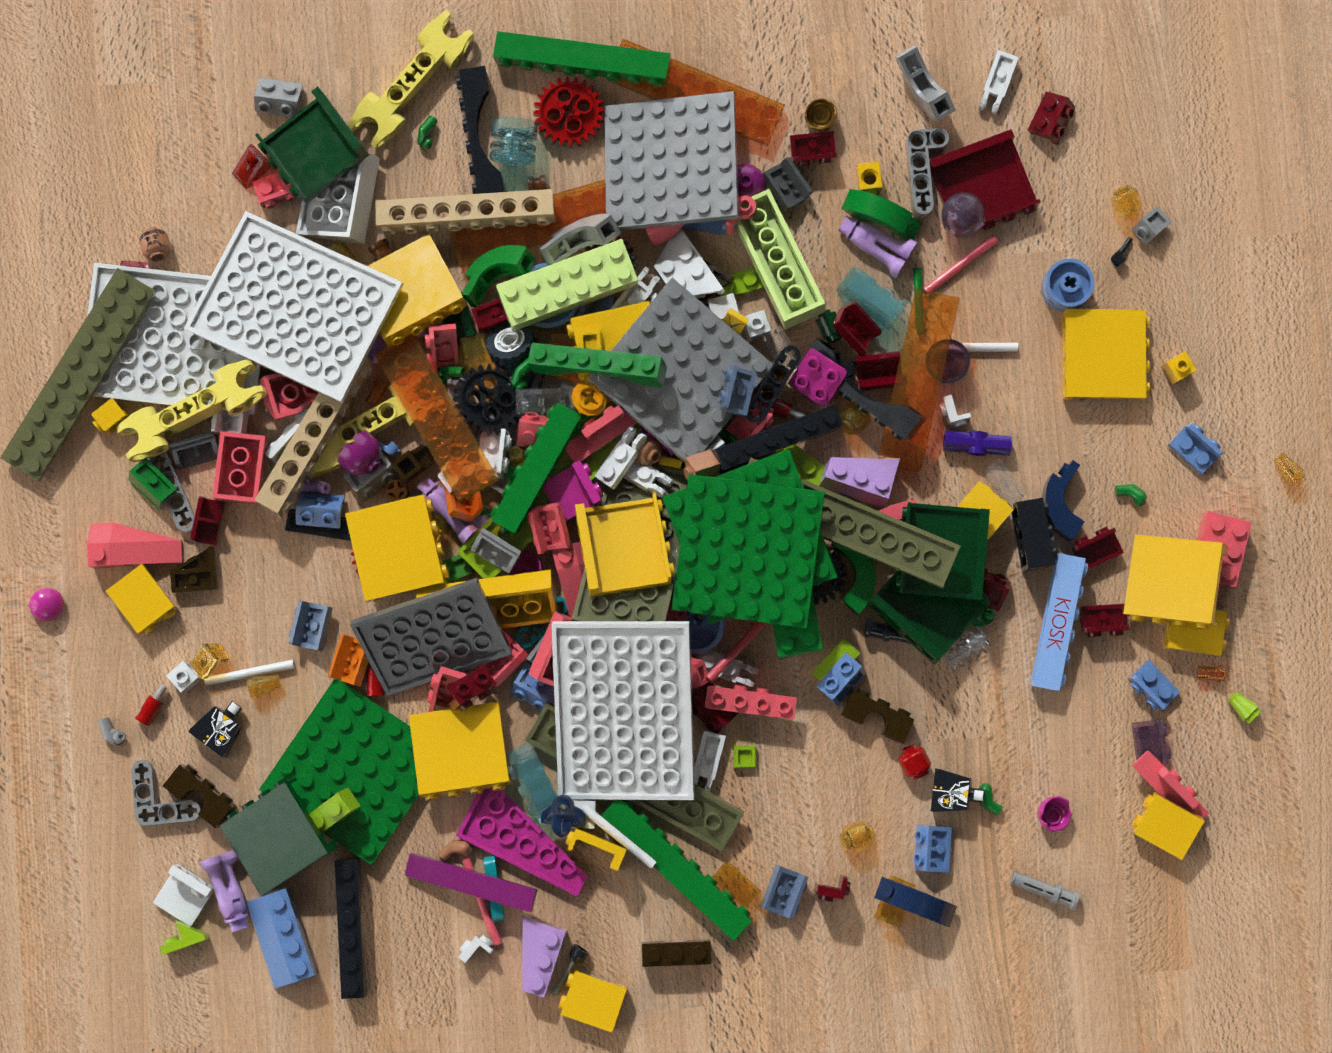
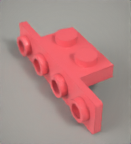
[566,405,637,463]
[705,685,797,720]
[1132,751,1209,819]

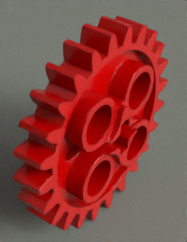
[533,76,605,148]

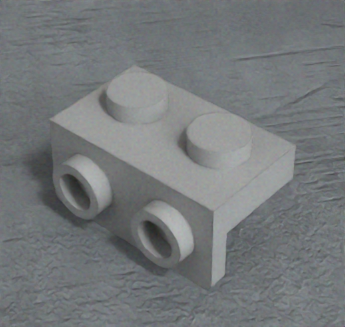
[254,77,303,117]

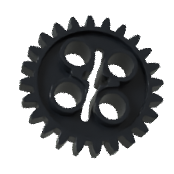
[452,364,526,436]

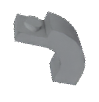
[895,46,956,122]
[539,214,621,266]

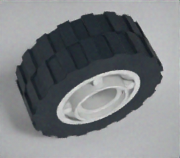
[486,321,537,370]

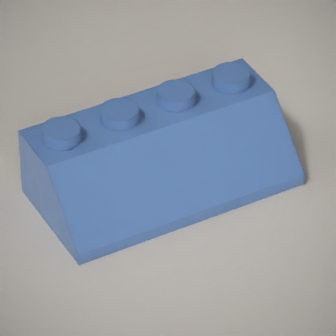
[246,887,318,988]

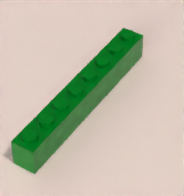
[493,31,672,87]
[601,800,752,941]

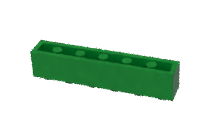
[490,402,583,536]

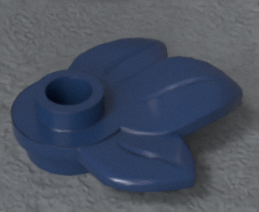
[541,795,586,838]

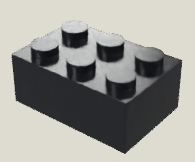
[1011,498,1057,572]

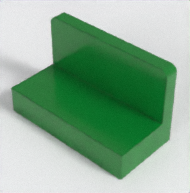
[128,457,177,510]

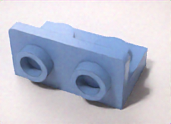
[1168,423,1223,475]
[296,492,345,528]
[817,653,867,707]
[1128,660,1180,711]
[510,663,555,712]
[913,825,952,873]

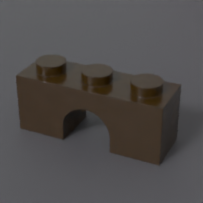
[391,424,460,484]
[840,689,914,744]
[163,764,236,828]
[642,939,711,967]

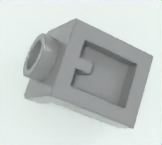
[1132,206,1171,245]

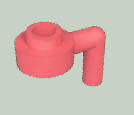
[725,196,756,235]

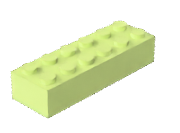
[734,189,825,330]
[496,239,638,331]

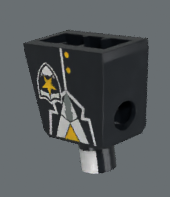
[188,701,243,758]
[931,768,984,812]

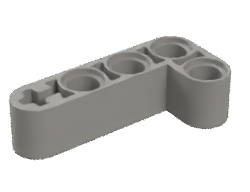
[905,128,949,219]

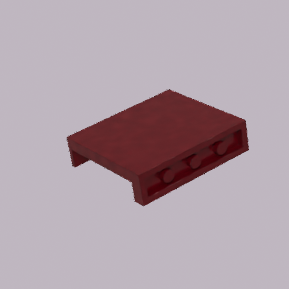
[929,129,1041,238]

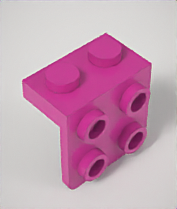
[788,348,847,408]
[543,460,603,521]

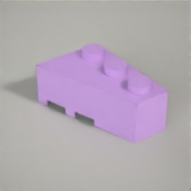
[819,457,899,508]
[522,916,567,998]

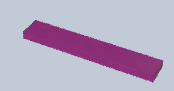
[405,853,538,912]

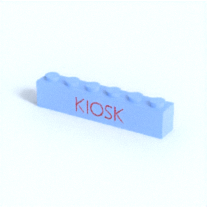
[1030,553,1088,691]

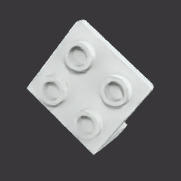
[477,429,512,479]
[153,864,214,926]

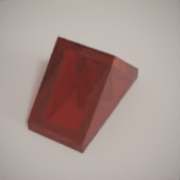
[232,144,272,189]

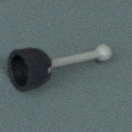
[551,944,589,996]

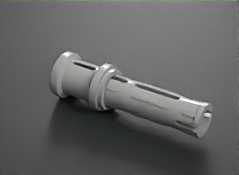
[1010,871,1080,911]

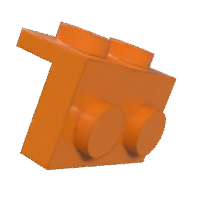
[444,476,483,523]
[328,634,369,687]

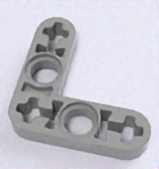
[131,760,202,826]

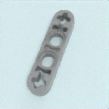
[149,453,195,533]

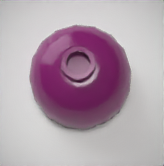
[737,163,767,198]
[338,430,382,476]

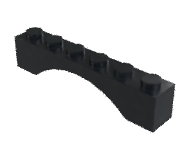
[456,66,504,194]
[802,339,927,441]
[712,405,843,474]
[334,859,367,999]

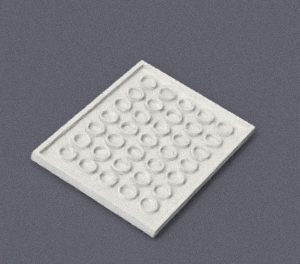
[184,211,404,403]
[87,263,262,415]
[551,621,695,800]

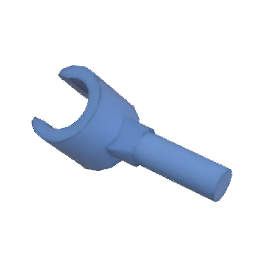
[378,440,401,457]

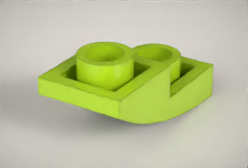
[811,638,860,681]

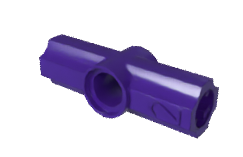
[943,431,1012,456]

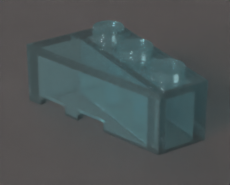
[836,266,909,330]
[507,743,563,823]

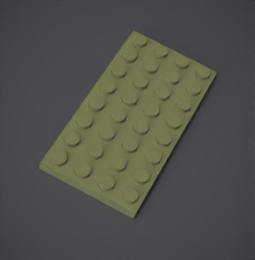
[572,464,688,621]

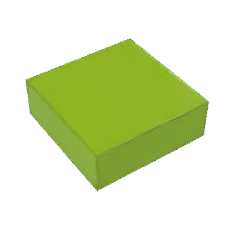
[734,746,756,768]

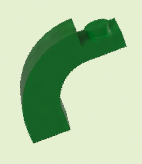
[841,189,921,241]
[462,245,535,307]
[831,542,876,615]

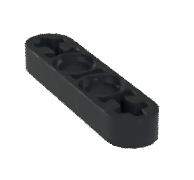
[746,346,801,423]

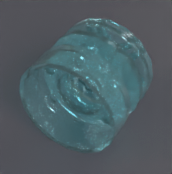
[489,117,538,166]

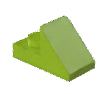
[160,920,210,955]

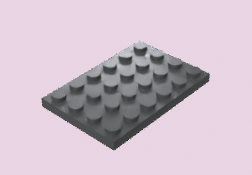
[350,578,512,696]

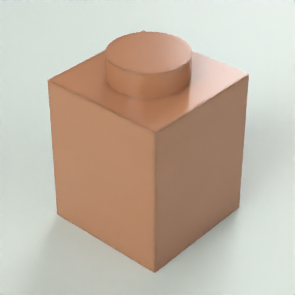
[684,450,720,480]

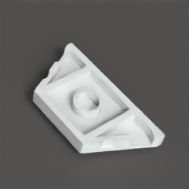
[654,228,725,298]

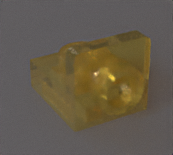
[190,643,230,679]

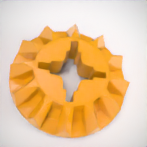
[570,381,606,417]

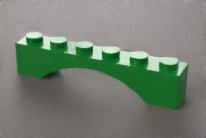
[527,343,667,388]

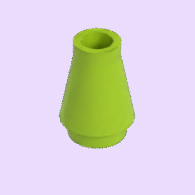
[1228,691,1262,724]

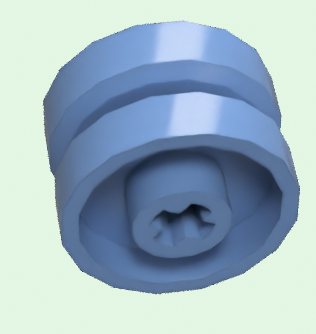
[1041,259,1094,312]

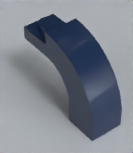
[1042,460,1085,542]
[874,877,957,927]

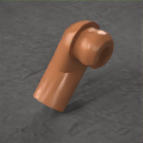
[438,840,473,862]

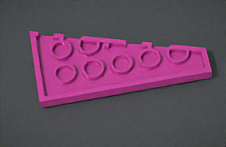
[456,788,587,896]

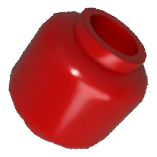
[898,744,931,780]

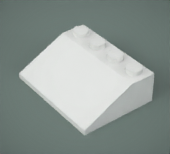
[296,152,380,244]

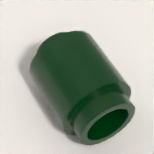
[815,309,843,344]

